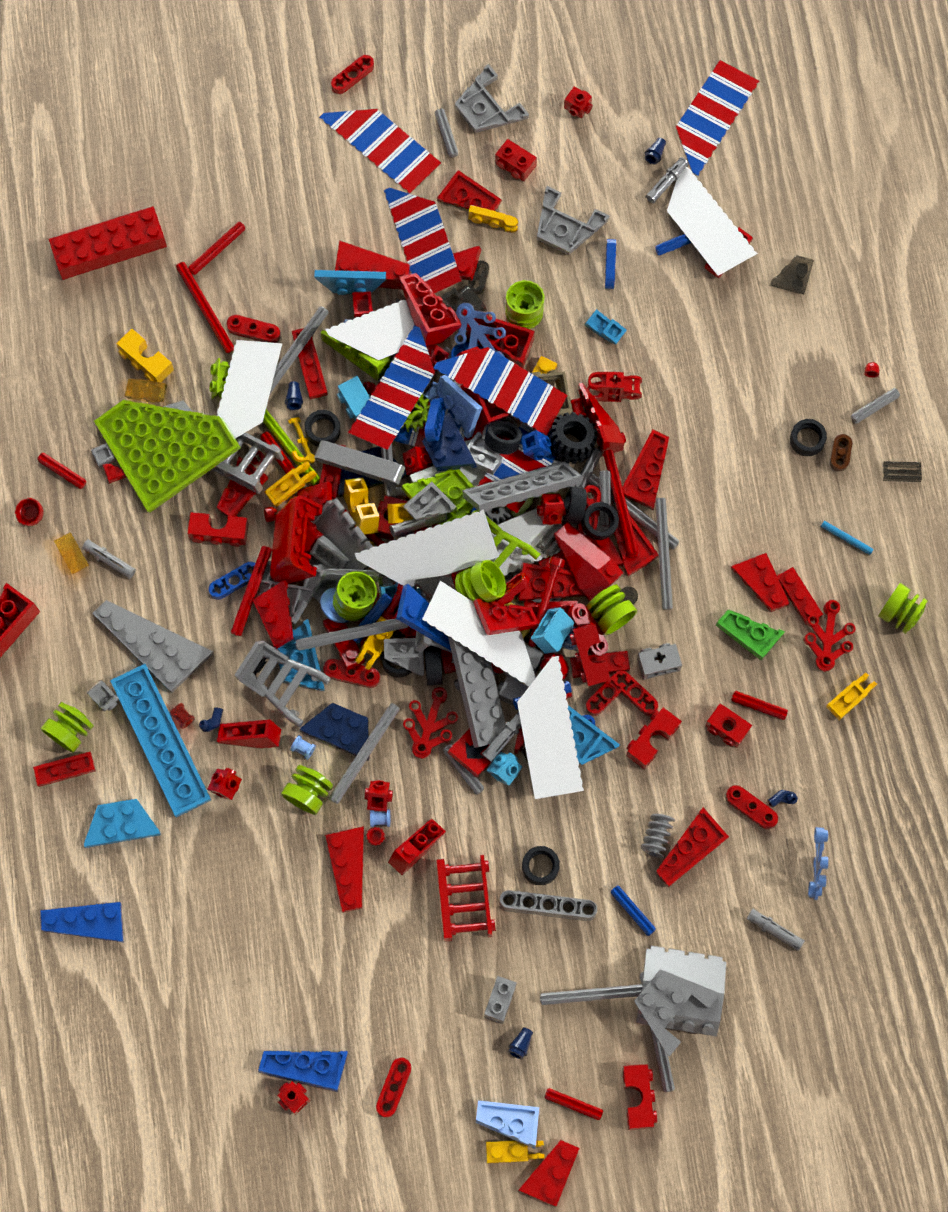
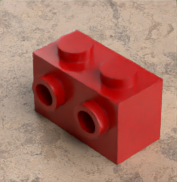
[495,139,537,181]

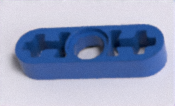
[605,239,616,289]
[425,398,446,442]
[209,562,255,600]

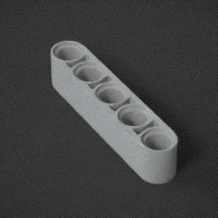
[314,440,405,486]
[500,890,597,921]

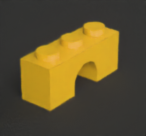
[116,329,174,385]
[343,477,379,535]

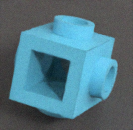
[487,752,522,786]

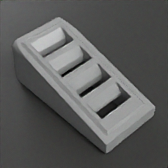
[309,535,349,569]

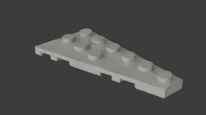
[92,600,214,693]

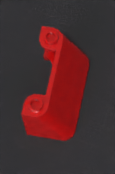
[270,495,323,584]

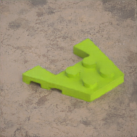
[402,469,474,525]

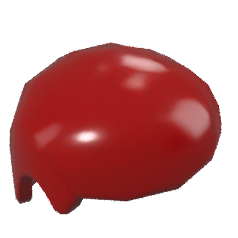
[15,498,44,527]

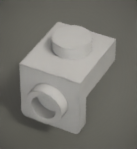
[87,680,119,711]

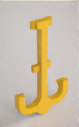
[288,417,315,464]

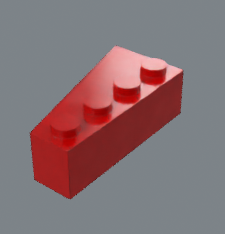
[458,309,535,369]

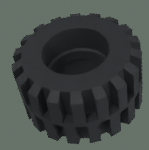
[548,412,598,464]

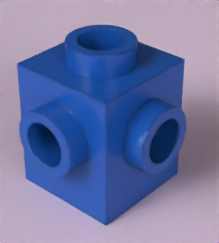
[521,430,551,461]

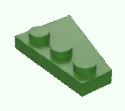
[716,609,785,660]

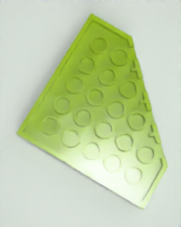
[94,400,241,513]

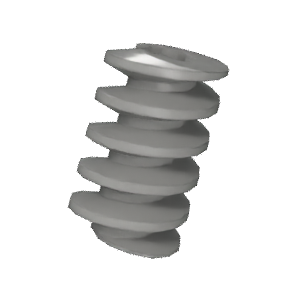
[641,814,675,858]

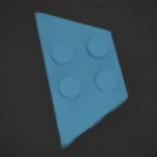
[314,270,386,295]
[278,619,325,691]
[567,705,620,765]
[84,799,161,848]

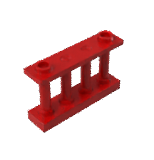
[437,855,496,942]

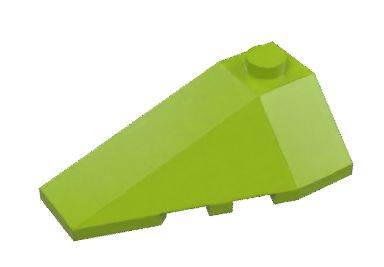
[320,330,392,382]

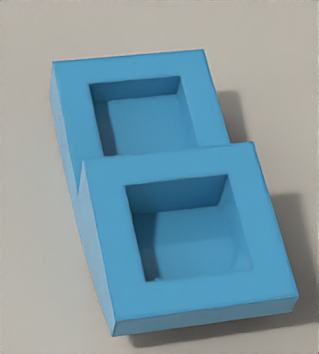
[584,309,627,345]

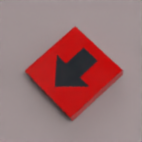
[447,728,502,778]

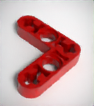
[586,670,658,716]

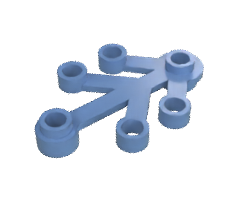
[454,303,506,357]
[808,827,828,900]

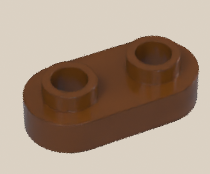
[830,434,853,471]

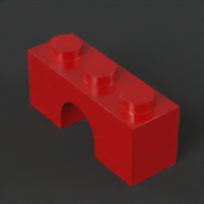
[187,512,249,547]
[569,623,611,686]
[626,707,682,770]
[622,1064,657,1130]

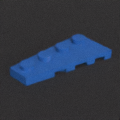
[396,584,451,651]
[40,902,124,943]
[258,1051,348,1092]

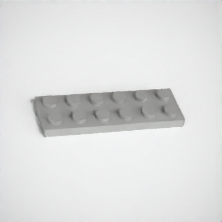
[463,462,582,512]
[448,636,506,748]

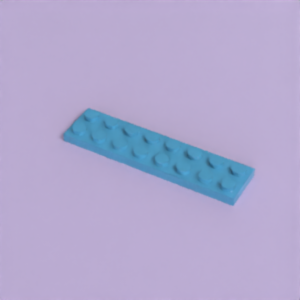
[110,664,211,818]

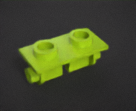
[209,358,230,399]

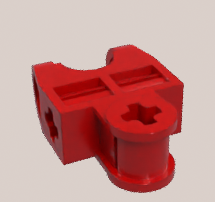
[587,372,642,402]

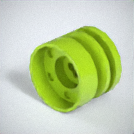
[505,280,545,329]
[455,560,506,603]
[333,571,377,621]
[878,583,928,634]
[586,584,638,635]
[40,702,94,753]
[281,765,333,815]

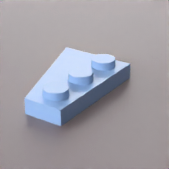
[435,375,482,439]
[476,1100,539,1149]

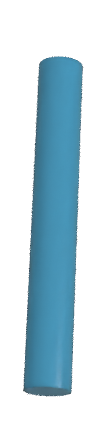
[821,520,874,555]

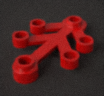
[803,600,856,672]
[403,687,458,759]

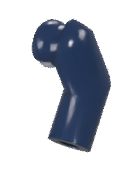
[199,707,223,732]
[767,790,798,808]

